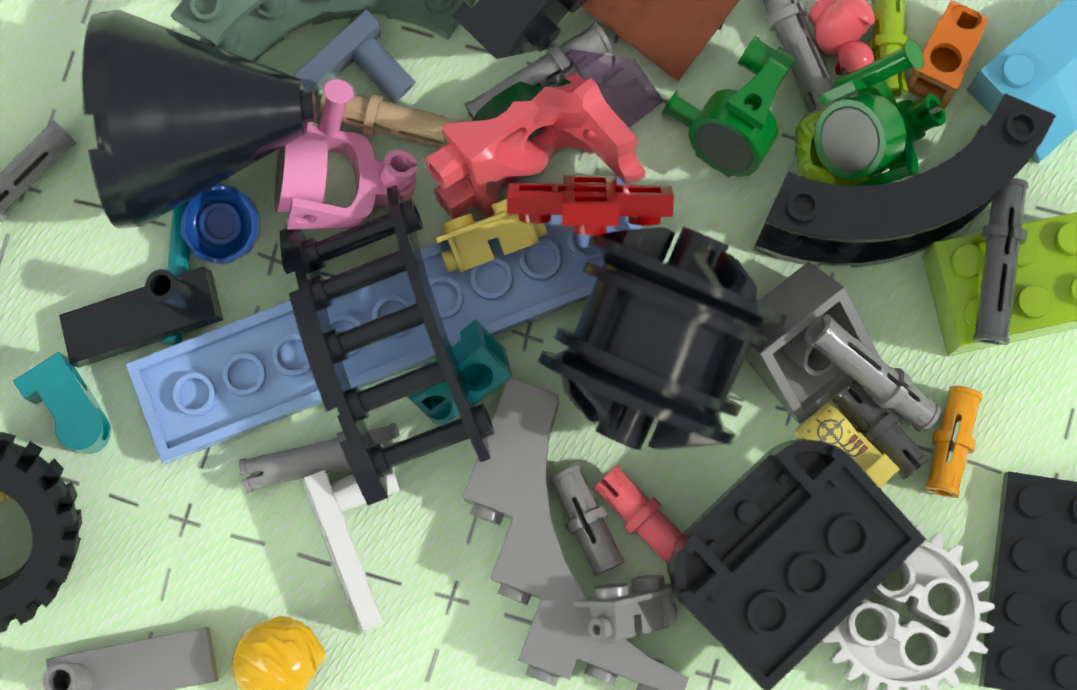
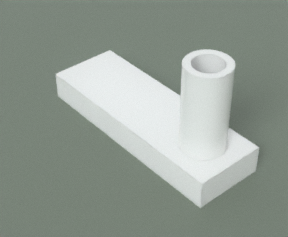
[303,470,399,635]

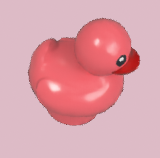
[808,0,875,75]

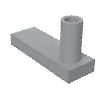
[43,627,218,690]

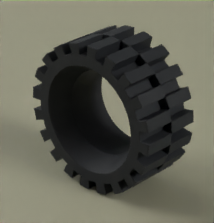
[0,432,82,633]

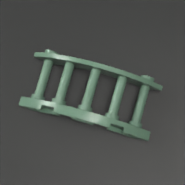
[170,0,475,61]

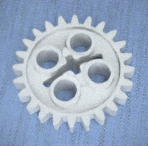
[820,525,995,690]

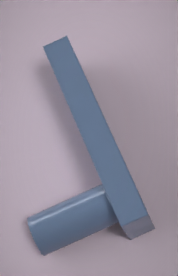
[293,9,416,103]

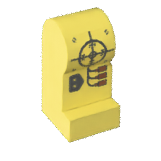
[794,403,900,488]

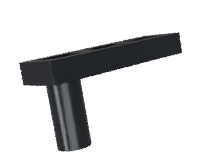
[59,266,223,368]

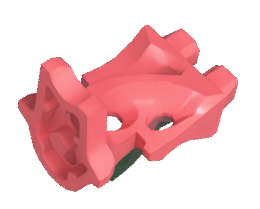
[425,73,646,219]

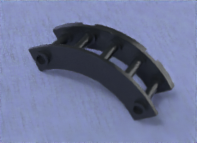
[753,93,1056,268]
[279,185,495,505]

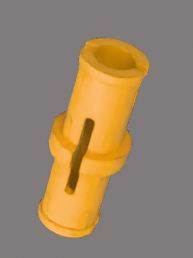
[925,386,983,498]

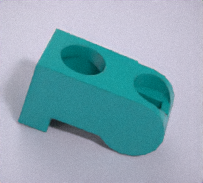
[407,319,512,425]
[13,352,111,454]

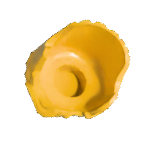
[232,616,326,690]

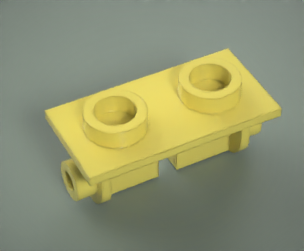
[434,199,548,274]

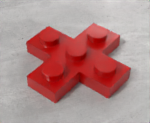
[507,175,674,235]

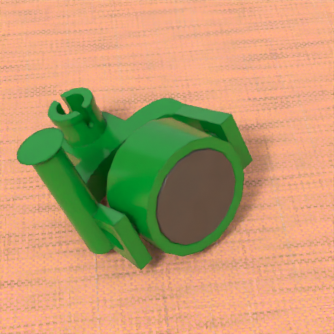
[660,36,797,178]
[814,39,946,186]

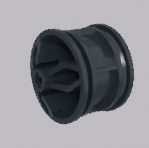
[538,227,787,450]

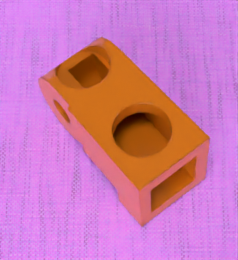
[907,0,989,109]

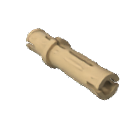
[319,93,466,148]

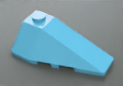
[967,0,1077,164]

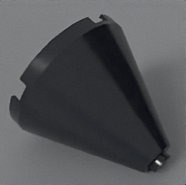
[82,10,317,229]

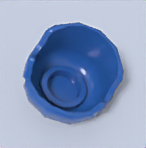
[180,184,260,264]

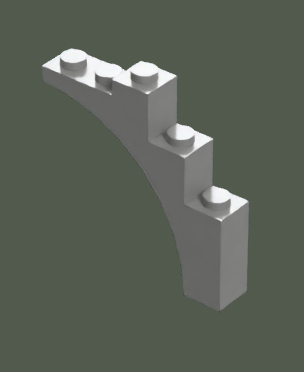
[463,377,689,690]

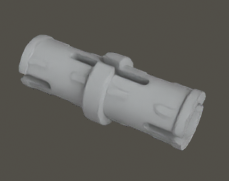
[549,465,625,576]

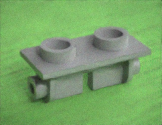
[573,575,677,644]

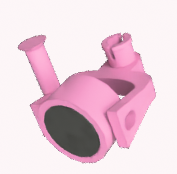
[274,79,417,230]

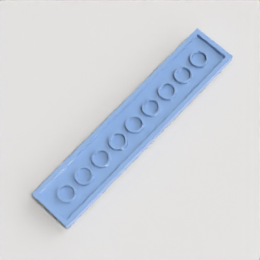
[126,174,641,465]

